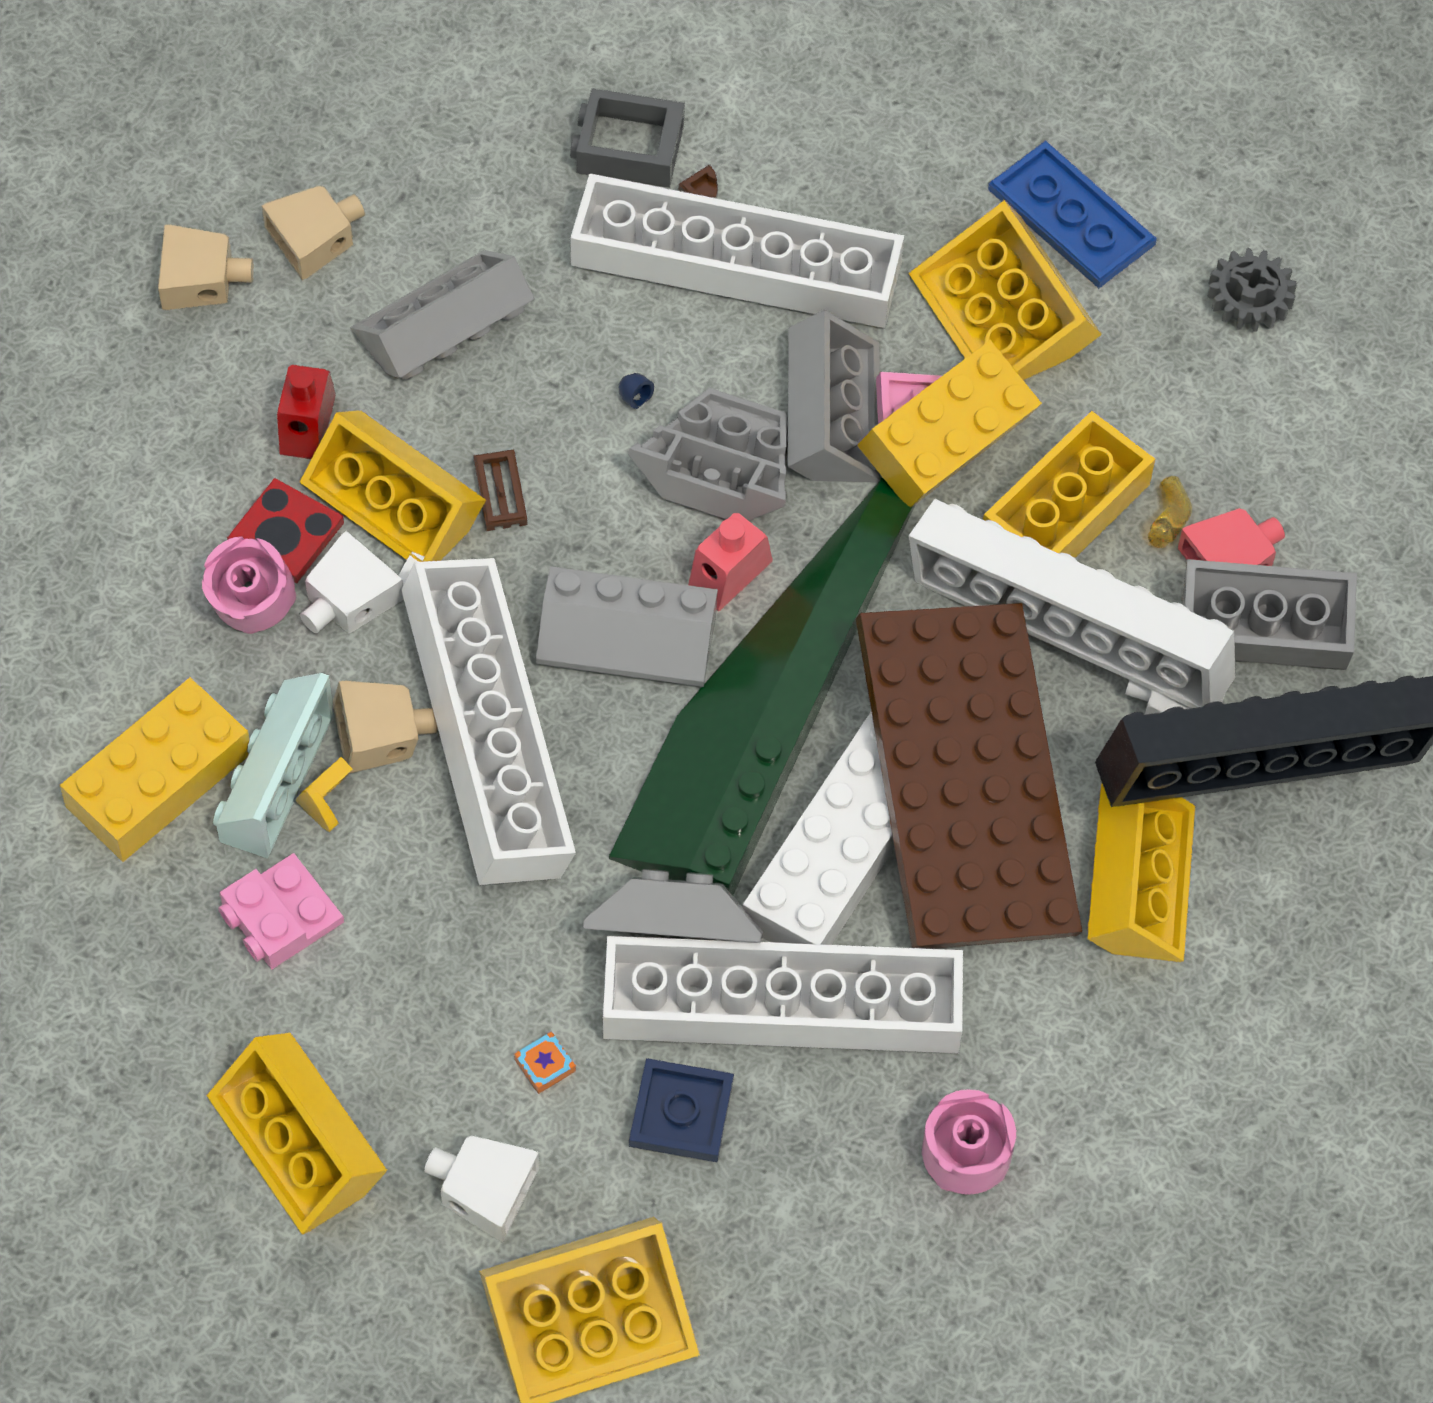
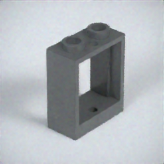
[570,88,685,188]

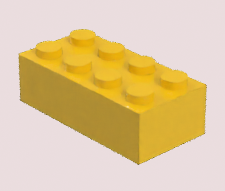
[857,340,1042,507]
[983,411,1155,558]
[60,677,250,862]

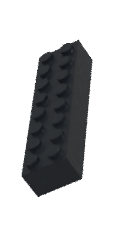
[1095,675,1433,807]

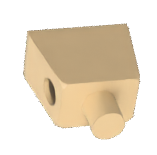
[262,186,365,280]
[158,225,254,310]
[333,681,438,773]

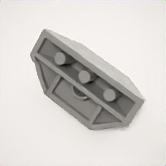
[583,869,763,943]

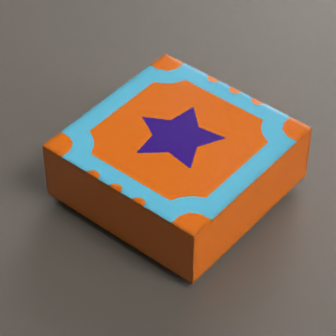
[514,1031,576,1094]

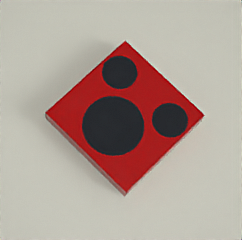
[227,478,344,584]

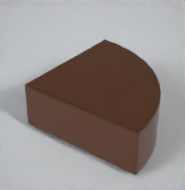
[678,164,718,199]

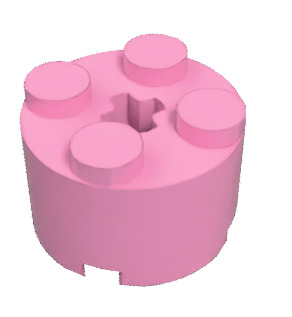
[202,537,296,634]
[922,1090,1016,1194]

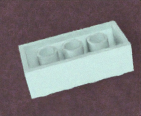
[213,673,334,858]

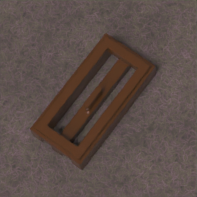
[473,449,528,531]

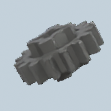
[1207,248,1297,331]

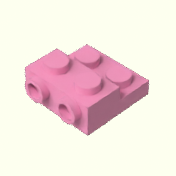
[218,853,344,970]

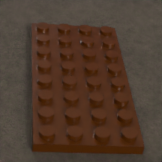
[856,603,1083,949]

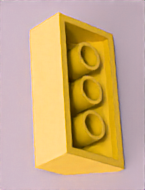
[300,410,486,562]
[1087,783,1195,962]
[206,1032,388,1235]

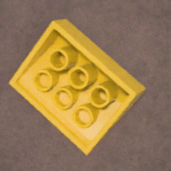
[908,200,1102,380]
[479,1217,700,1403]

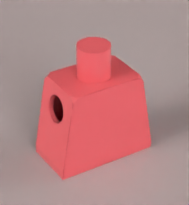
[1178,508,1285,566]
[688,513,773,611]

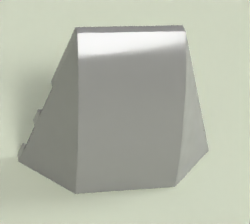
[628,388,786,521]

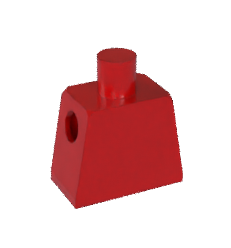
[277,365,336,459]

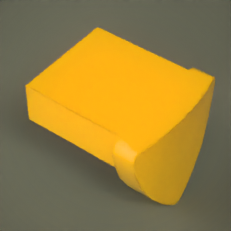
[295,757,353,832]

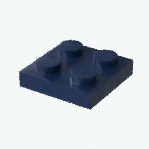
[629,1058,734,1163]

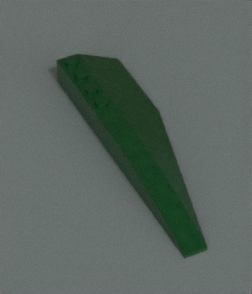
[609,477,916,895]

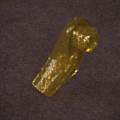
[1148,476,1192,548]

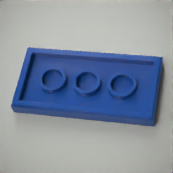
[988,140,1157,289]

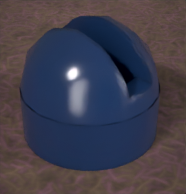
[618,373,655,409]

